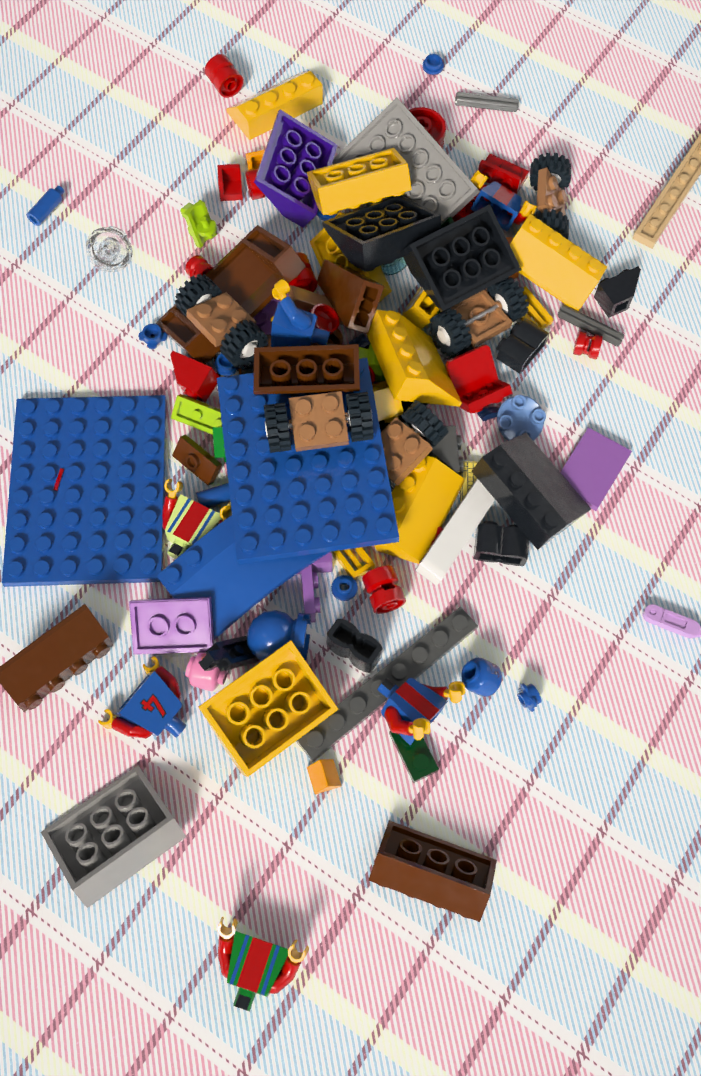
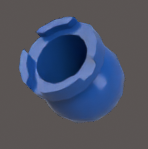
[247,610,311,661]

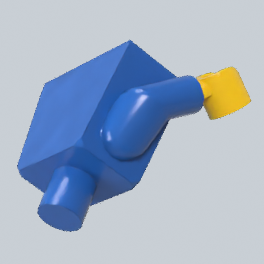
[271,279,330,347]

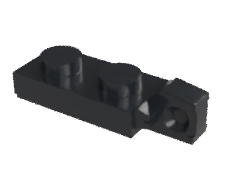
[198,636,259,671]

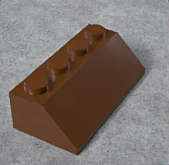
[253,344,360,395]
[0,604,113,712]
[368,820,497,922]

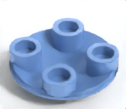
[497,395,546,441]

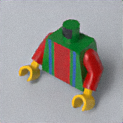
[217,917,309,1012]

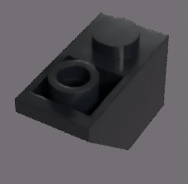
[594,266,641,318]

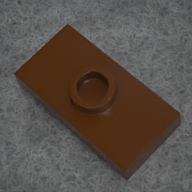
[172,434,222,486]

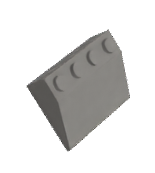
[41,765,186,908]

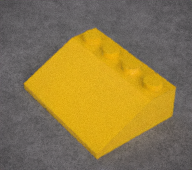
[366,310,462,407]
[198,640,338,777]

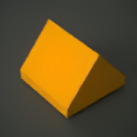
[245,149,265,170]
[307,759,342,795]

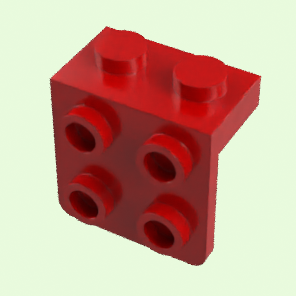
[445,344,513,413]

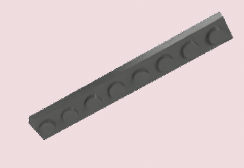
[296,606,478,762]

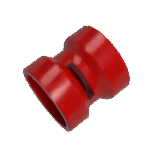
[185,255,214,278]
[573,331,603,360]

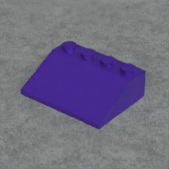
[254,110,338,228]

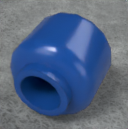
[461,658,502,697]

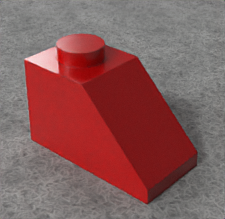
[170,351,219,403]

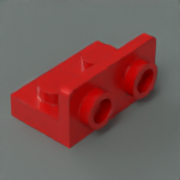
[478,154,529,194]

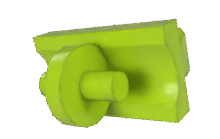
[180,200,217,248]

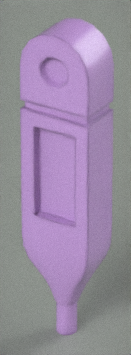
[642,604,701,638]

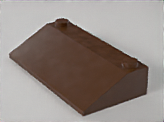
[156,225,306,364]

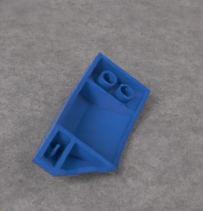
[157,515,329,640]

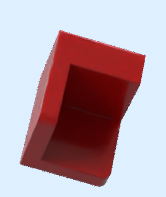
[217,164,243,201]

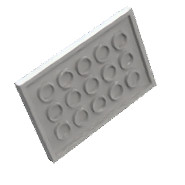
[332,97,480,225]

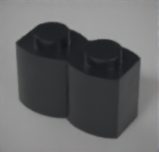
[496,319,550,374]
[473,521,529,566]
[326,618,383,673]

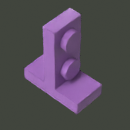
[296,552,332,623]

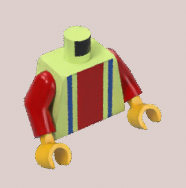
[162,478,231,559]

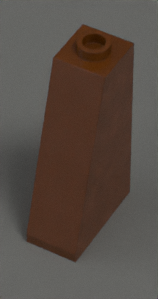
[317,259,384,333]

